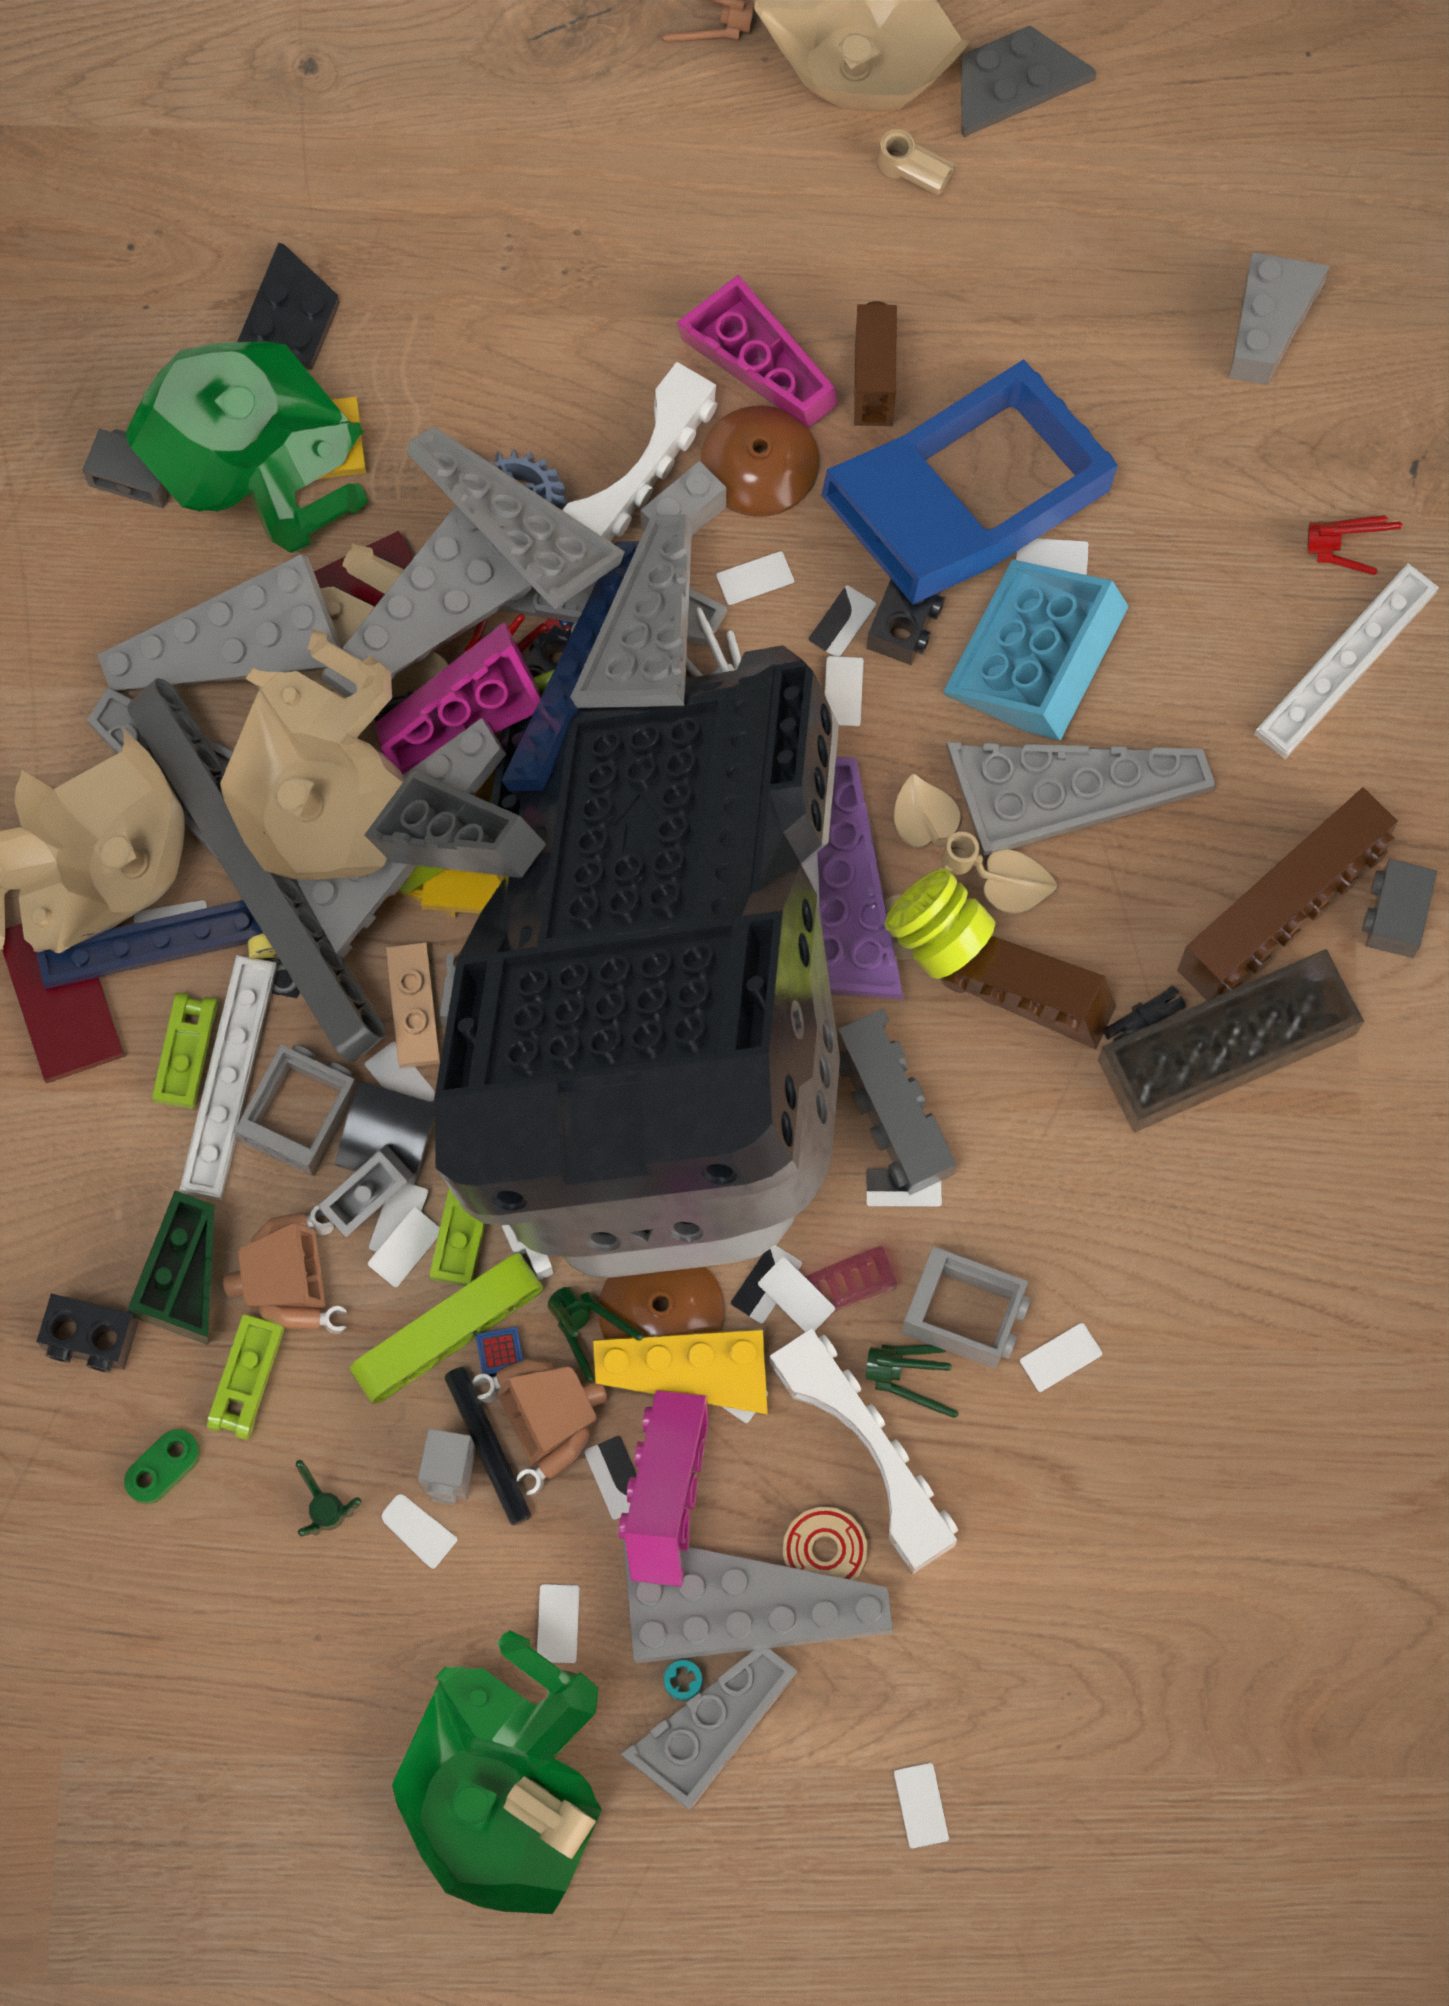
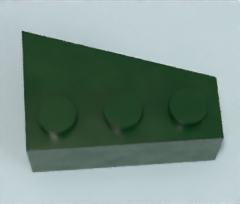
[128,1191,214,1345]

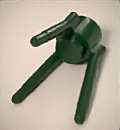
[548,1287,643,1383]
[865,1344,958,1418]
[296,1460,361,1537]

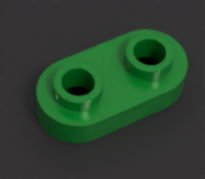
[124,1429,200,1505]

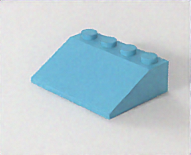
[943,559,1129,740]

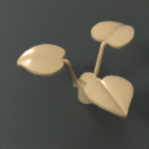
[885,774,1058,960]

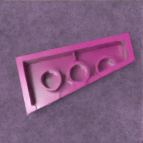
[676,275,839,428]
[375,622,542,775]
[618,1390,709,1587]

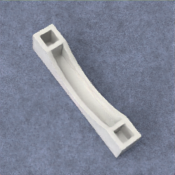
[562,362,718,542]
[769,1328,958,1574]

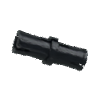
[1103,986,1186,1051]

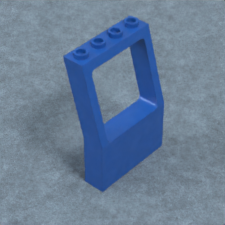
[821,359,1118,605]

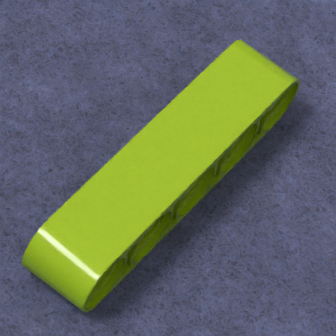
[349,1253,544,1405]

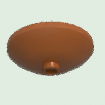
[701,406,819,517]
[598,1267,724,1339]

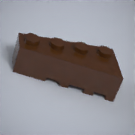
[941,935,1116,1050]

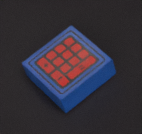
[475,1327,523,1377]

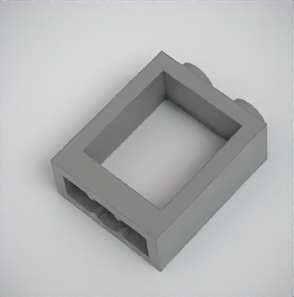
[234,1044,357,1176]
[901,1246,1031,1369]

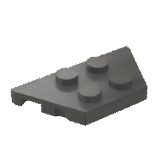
[961,25,1096,137]

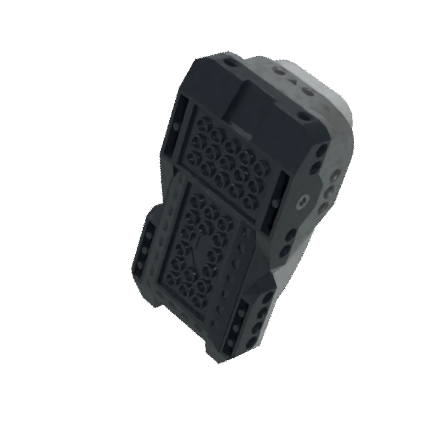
[434,645,840,1278]

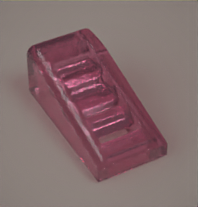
[805,1245,897,1312]

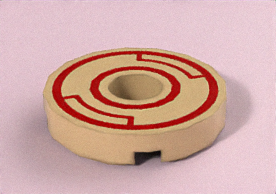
[782,1507,867,1580]

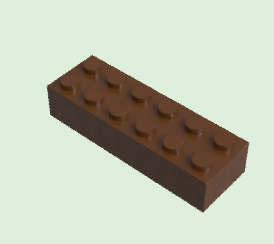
[1177,787,1398,1005]

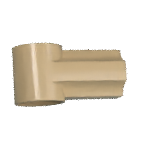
[877,129,955,196]
[503,1776,596,1859]

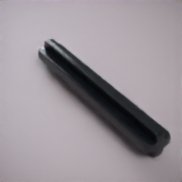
[445,1367,531,1525]

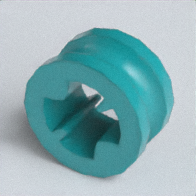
[664,1660,702,1701]

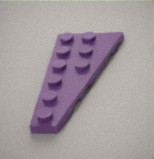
[817,757,904,1000]

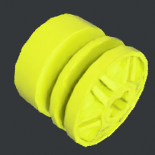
[884,868,996,979]

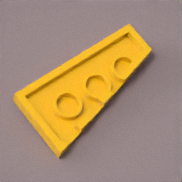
[592,1328,768,1415]

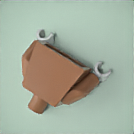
[223,1206,347,1334]
[473,1359,607,1495]

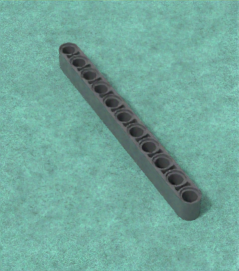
[127,678,386,1062]

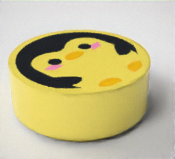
[247,933,279,961]

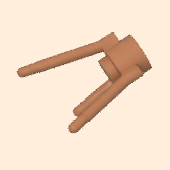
[662,0,755,42]

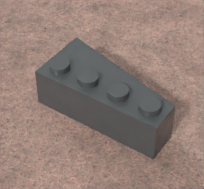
[364,769,546,878]
[837,1008,957,1195]

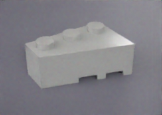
[1229,252,1330,385]

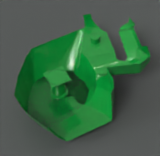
[125,342,369,553]
[392,1630,602,1914]

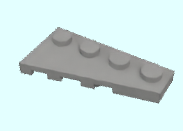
[620,1648,797,1811]

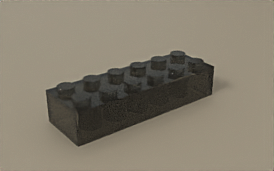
[1098,949,1364,1133]

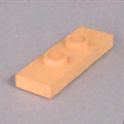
[386,942,440,1068]

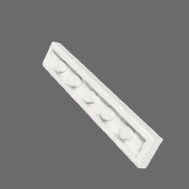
[1254,563,1439,759]
[179,955,278,1201]

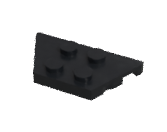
[237,242,340,370]

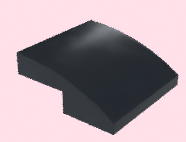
[335,1081,435,1185]

